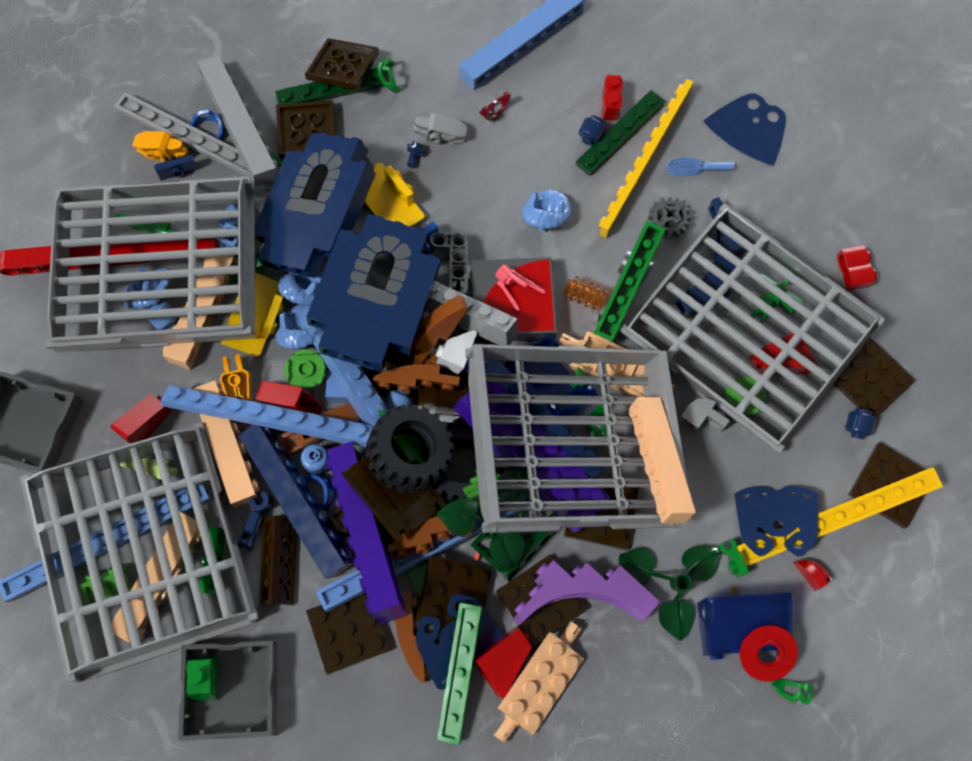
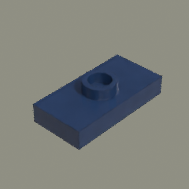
[154,155,198,181]

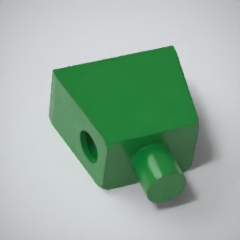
[187,656,219,702]

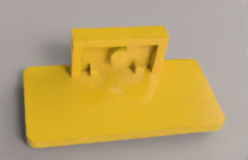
[365,162,425,227]
[221,273,284,357]

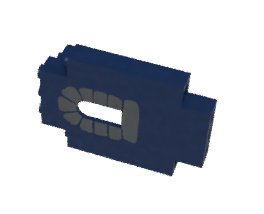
[255,132,376,278]
[306,214,441,372]

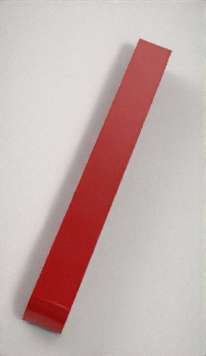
[0,238,220,276]

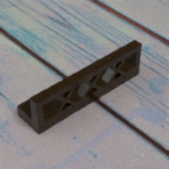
[259,515,296,606]

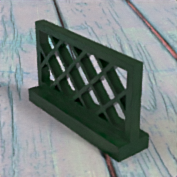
[471,497,561,582]

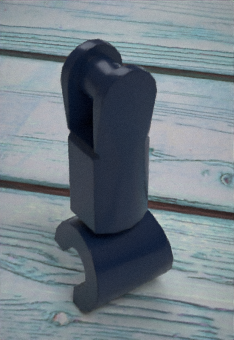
[237,491,274,551]

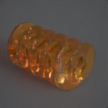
[563,276,608,311]

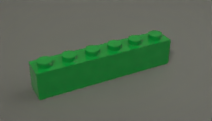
[594,221,665,342]

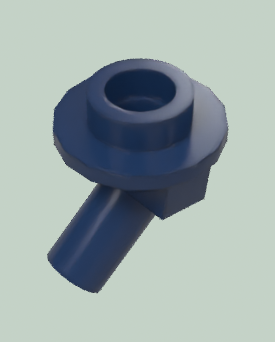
[407,141,426,168]

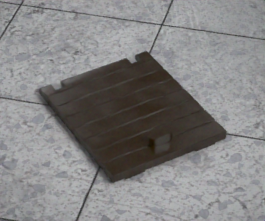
[418,361,471,427]
[342,437,447,543]

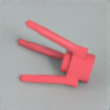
[495,264,546,311]

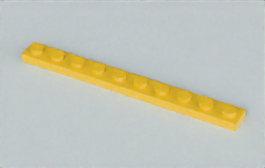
[598,79,693,238]
[736,467,943,566]

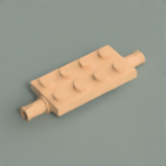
[558,331,676,397]
[494,621,584,744]

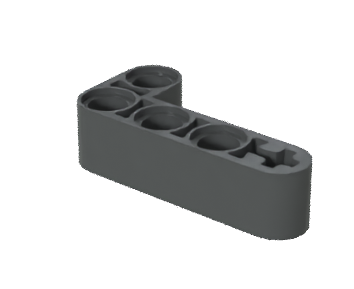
[430,233,468,296]

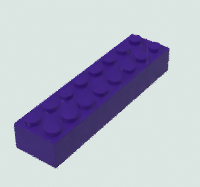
[453,382,611,533]
[326,441,407,624]

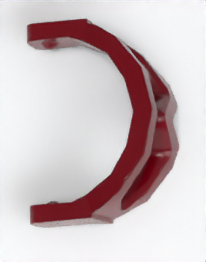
[479,91,511,121]

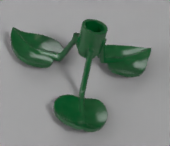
[436,467,529,568]
[618,545,721,641]

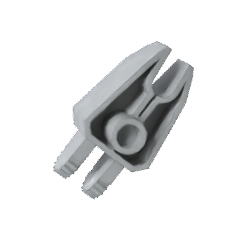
[412,113,467,146]

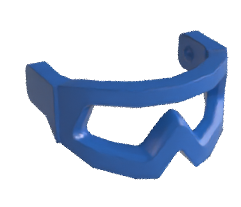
[189,109,225,141]
[304,474,336,510]

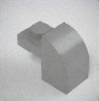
[678,398,730,433]

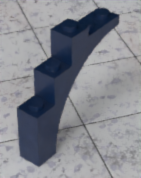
[675,197,753,319]

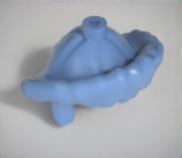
[522,190,571,231]
[122,267,172,309]
[278,270,324,306]
[275,305,324,350]

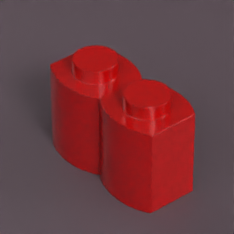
[601,75,623,121]
[837,246,877,291]

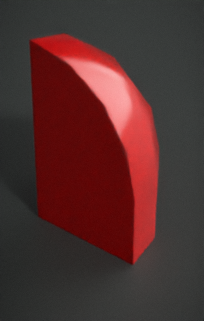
[793,559,832,591]

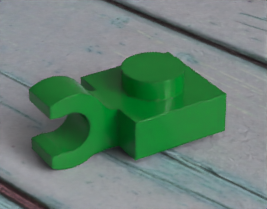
[718,539,749,579]

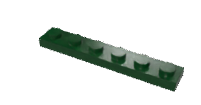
[275,66,389,104]
[575,90,665,176]

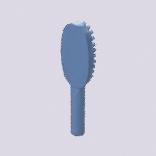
[666,157,734,176]

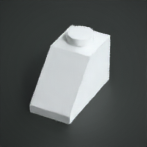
[435,330,477,374]

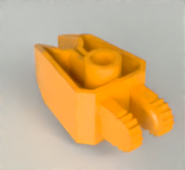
[132,131,189,162]
[219,354,252,401]

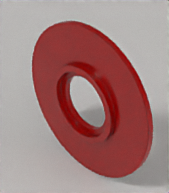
[739,625,798,682]

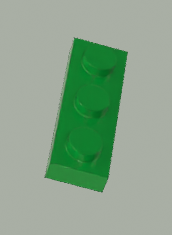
[199,527,226,596]

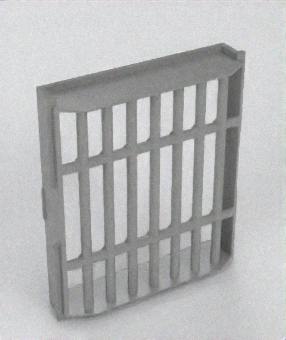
[46,176,256,352]
[619,203,885,454]
[465,344,693,533]
[20,422,258,683]

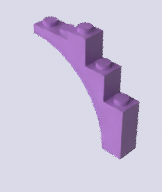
[513,560,660,625]

